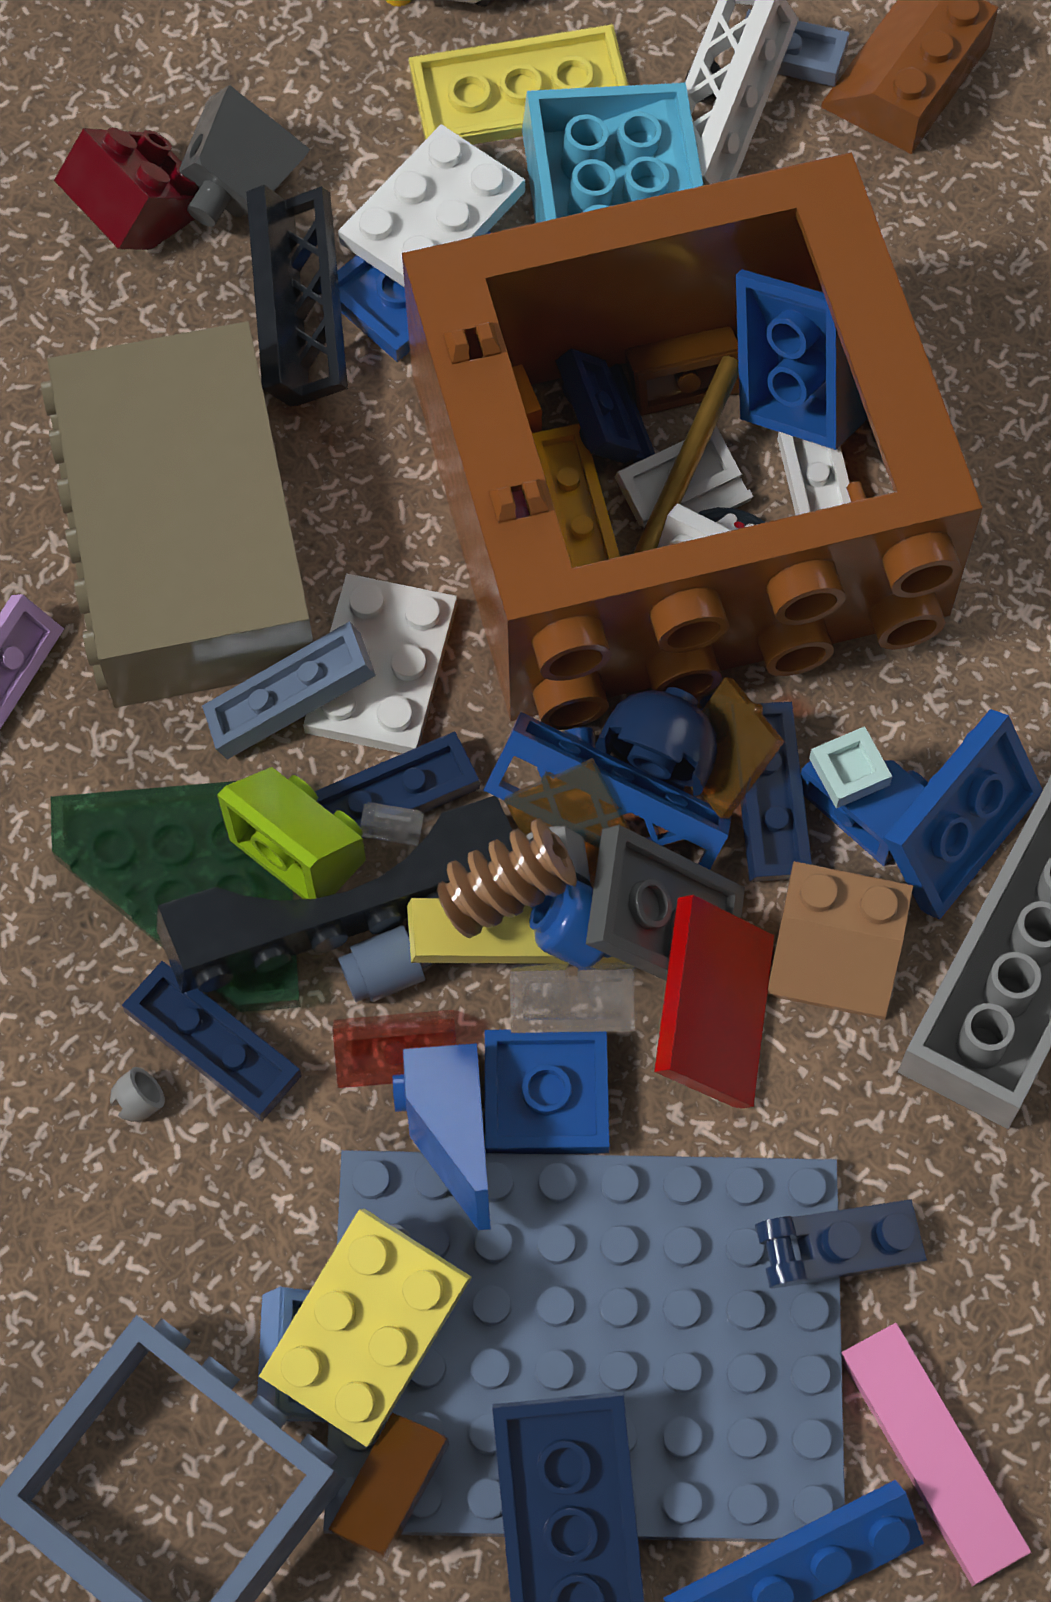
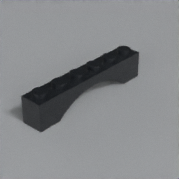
[157,796,513,993]

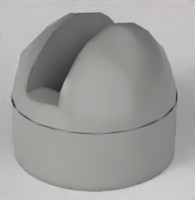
[110,1067,165,1122]

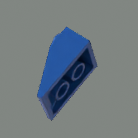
[736,269,868,450]

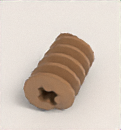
[437,818,577,939]

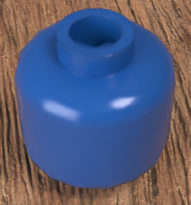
[529,880,611,969]

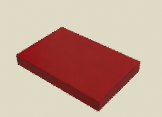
[654,895,774,1109]

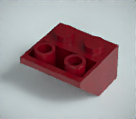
[54,127,199,250]

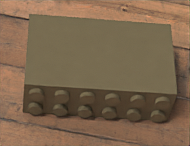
[41,321,313,708]

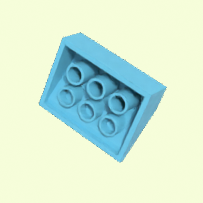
[522,83,703,223]

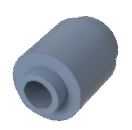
[338,925,432,1002]

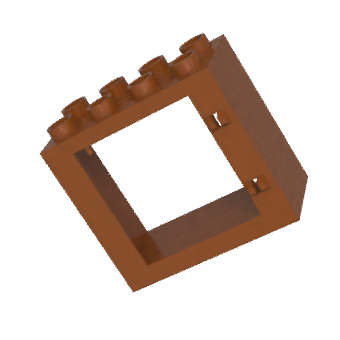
[402,152,983,730]

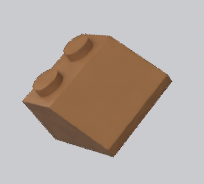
[767,861,913,1020]

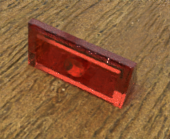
[332,1010,457,1088]

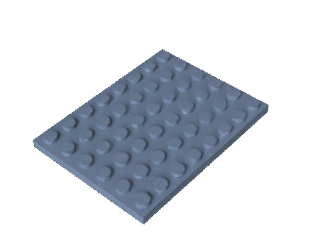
[324,1150,845,1542]

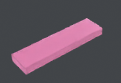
[841,1323,1031,1587]

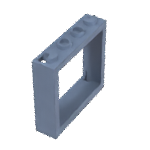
[0,1315,346,1602]

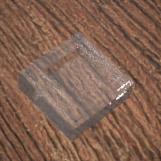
[360,802,424,846]

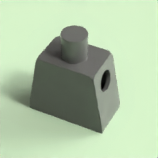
[180,85,310,227]

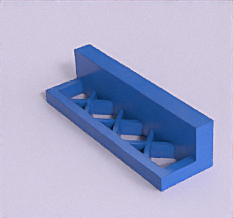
[483,712,732,870]

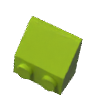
[217,767,366,899]

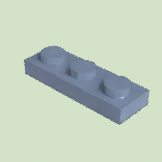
[202,621,376,760]

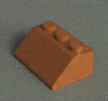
[821,0,999,155]

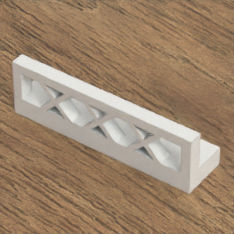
[685,0,799,185]

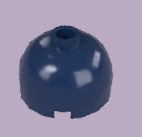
[595,687,718,796]

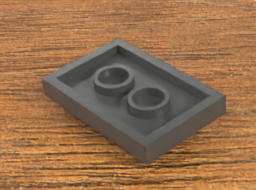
[586,825,745,981]

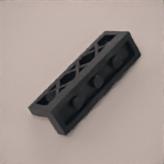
[246,185,348,407]

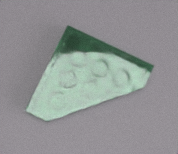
[50,781,301,1012]

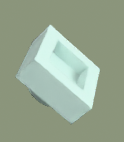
[809,726,892,809]

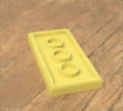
[409,24,628,145]

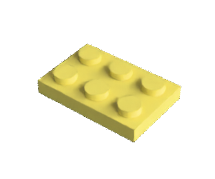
[259,1208,472,1447]

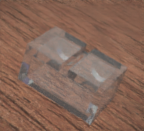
[510,963,637,1033]

